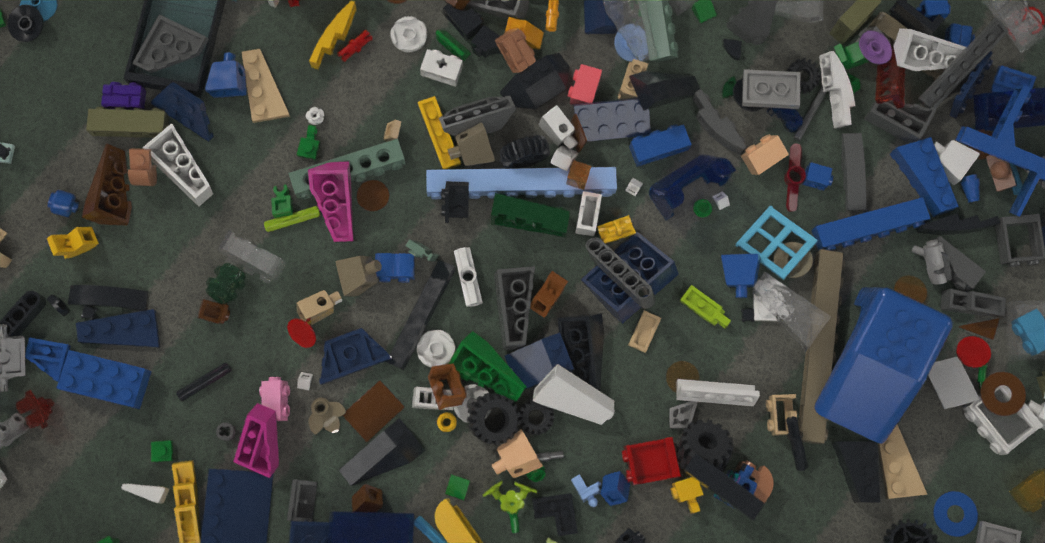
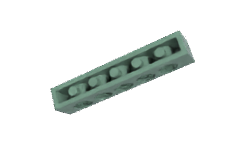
[289,138,406,199]

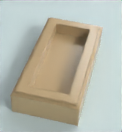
[628,310,661,353]

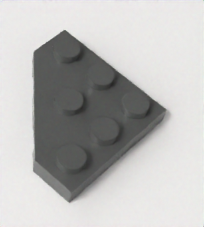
[133,15,209,73]

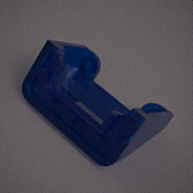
[649,154,736,221]

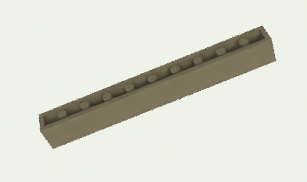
[798,249,845,445]

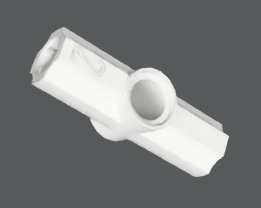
[454,247,483,307]

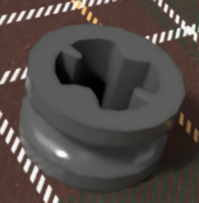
[216,422,236,441]

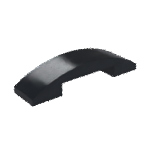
[68,285,148,311]

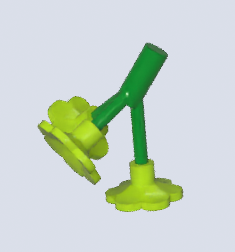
[483,480,537,533]

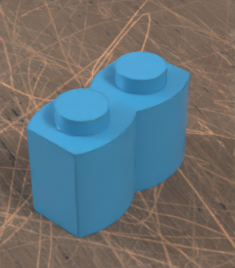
[1011,309,1045,356]

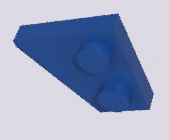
[25,338,71,382]

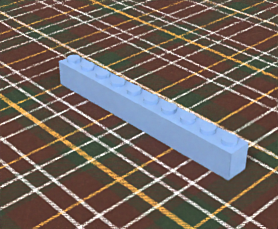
[426,167,617,200]

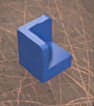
[600,471,630,506]

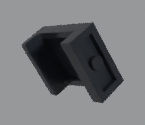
[888,0,944,35]

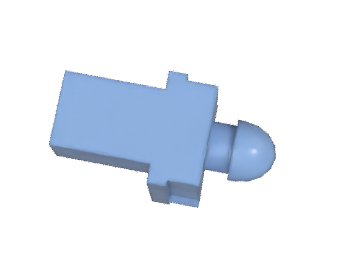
[571,474,602,507]

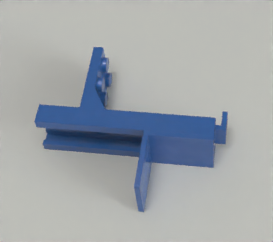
[955,85,1045,217]

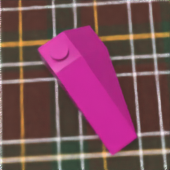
[308,162,353,242]

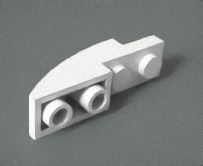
[819,51,855,128]

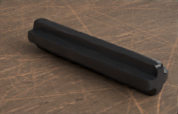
[176,362,231,401]

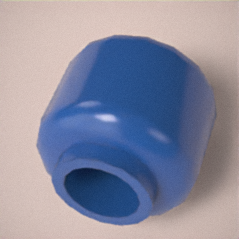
[47,190,79,217]

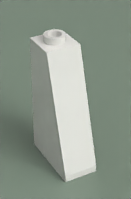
[533,364,615,425]

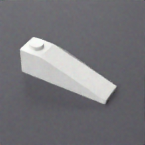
[894,29,967,71]

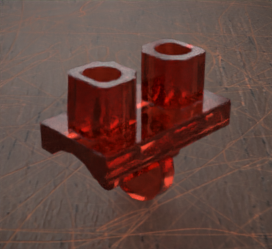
[16,390,54,429]

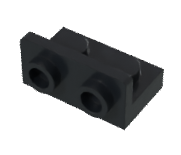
[441,181,469,223]

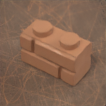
[495,28,536,73]

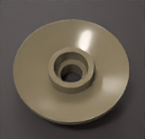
[774,242,813,278]

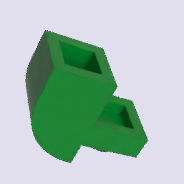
[834,41,869,70]

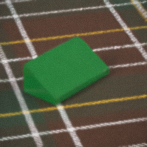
[436,30,471,62]

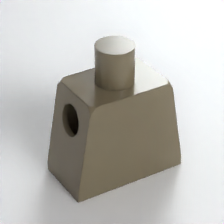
[448,122,495,166]
[335,256,382,297]

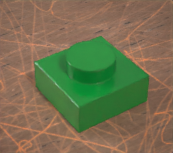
[151,441,173,462]

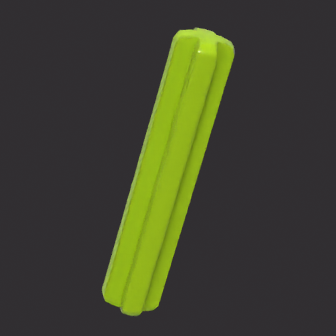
[264,206,320,232]

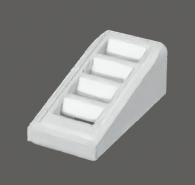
[550,145,579,171]
[412,387,453,411]
[121,484,169,504]

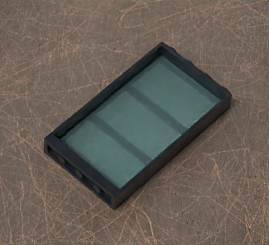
[124,0,226,98]

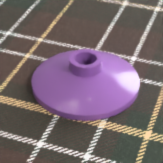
[859,31,892,64]

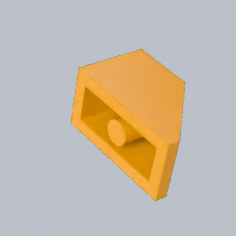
[505,17,544,50]

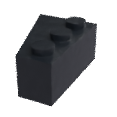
[832,441,881,503]

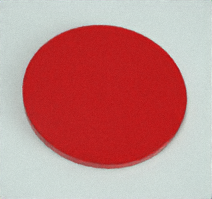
[287,318,316,348]
[956,336,991,368]

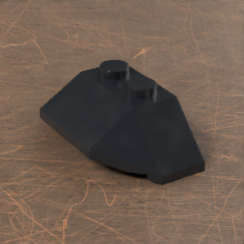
[499,53,570,110]

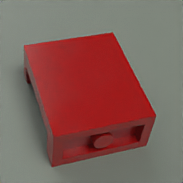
[622,437,681,486]

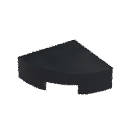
[723,39,742,60]
[46,294,70,316]

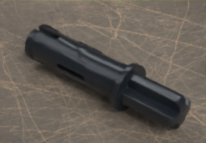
[786,416,808,471]

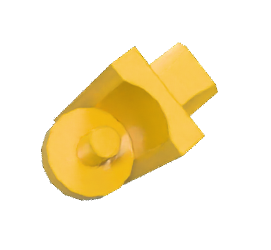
[597,215,636,244]

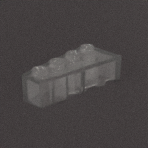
[752,272,831,352]

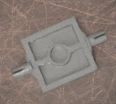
[0,324,25,391]

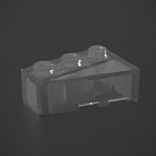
[217,230,287,284]

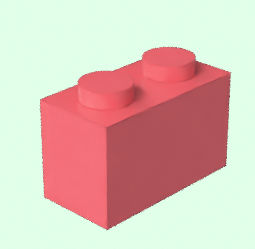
[567,64,602,104]

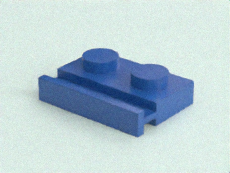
[990,65,1036,98]

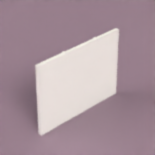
[928,357,980,409]

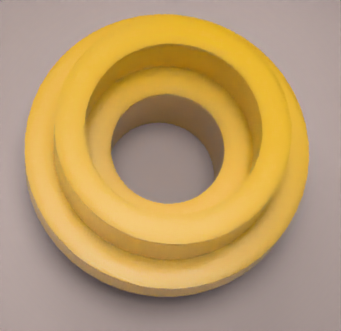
[437,412,457,432]

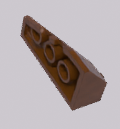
[82,144,132,225]

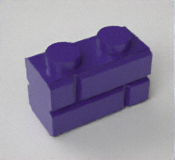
[101,82,146,110]

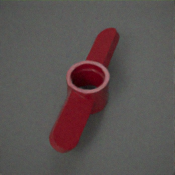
[784,143,806,212]

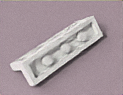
[676,379,760,406]

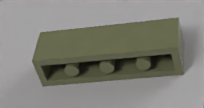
[86,107,169,138]

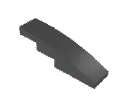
[841,133,866,210]

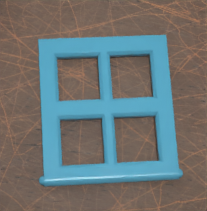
[736,206,818,280]

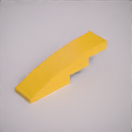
[309,1,357,70]
[172,460,201,543]

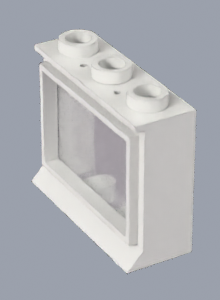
[962,385,1043,455]

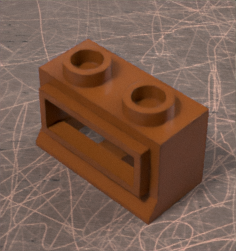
[428,363,466,410]

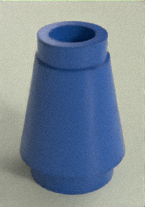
[960,174,980,203]

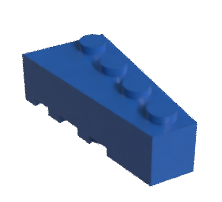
[890,137,959,217]

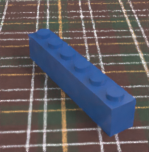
[812,197,931,251]

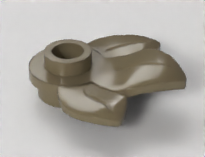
[308,398,346,435]

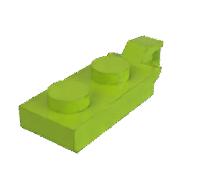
[680,285,731,328]

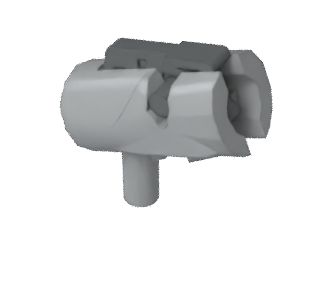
[912,240,952,284]

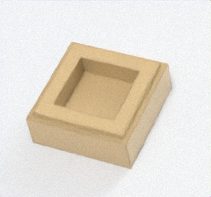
[384,120,401,142]

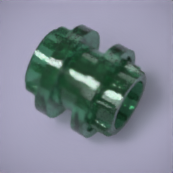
[205,263,246,304]

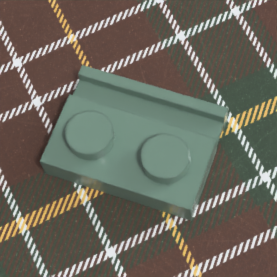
[405,239,440,262]

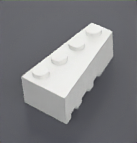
[143,123,213,206]

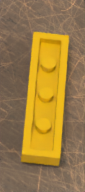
[417,96,461,170]

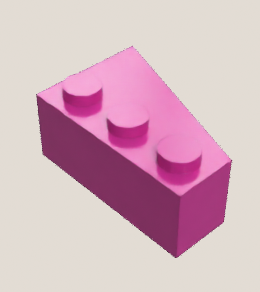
[233,403,279,478]

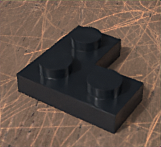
[532,493,578,536]

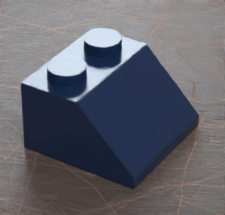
[584,0,623,34]

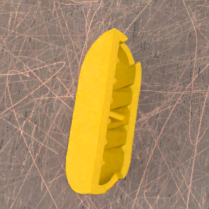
[435,498,483,543]

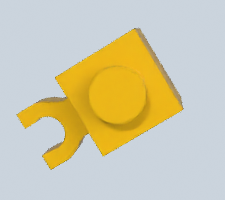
[670,477,704,514]

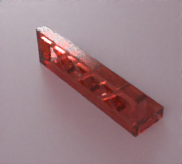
[875,47,906,109]

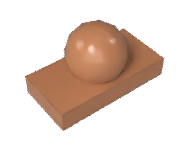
[986,155,1017,192]

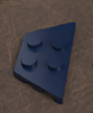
[151,82,214,142]
[319,328,392,385]

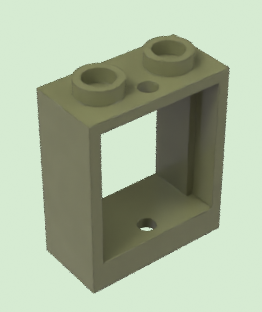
[829,0,882,45]

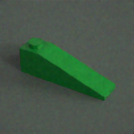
[449,331,526,401]

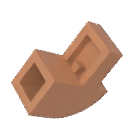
[128,148,157,186]
[735,461,774,503]

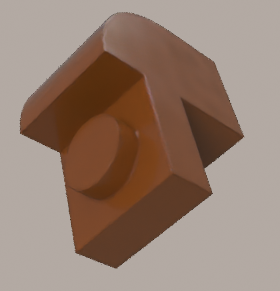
[530,271,568,318]

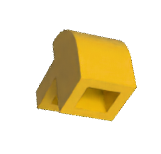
[47,227,99,259]

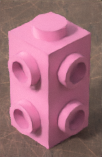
[259,377,290,421]

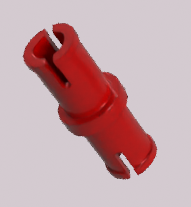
[337,30,373,62]

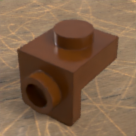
[197,299,230,324]

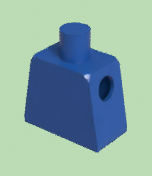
[205,53,246,98]
[721,254,761,298]

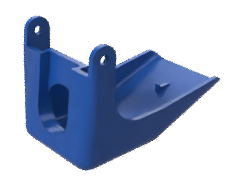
[815,287,953,444]

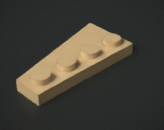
[242,49,290,123]
[877,425,927,499]

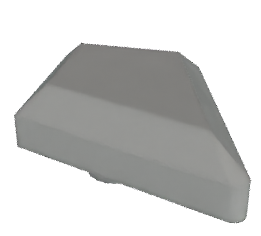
[669,401,697,428]

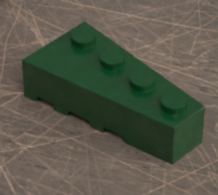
[491,193,570,237]

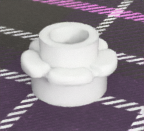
[306,107,324,125]

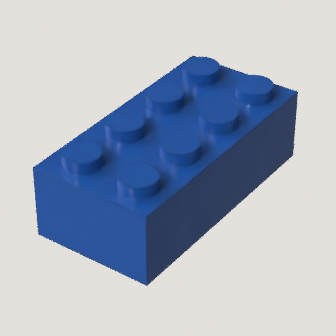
[56,350,152,409]

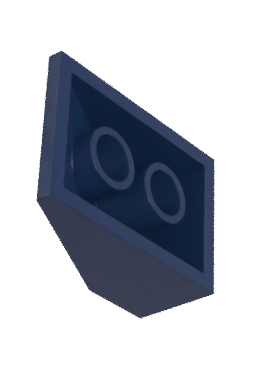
[505,333,574,390]

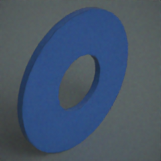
[934,491,978,537]

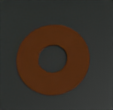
[980,372,1026,416]

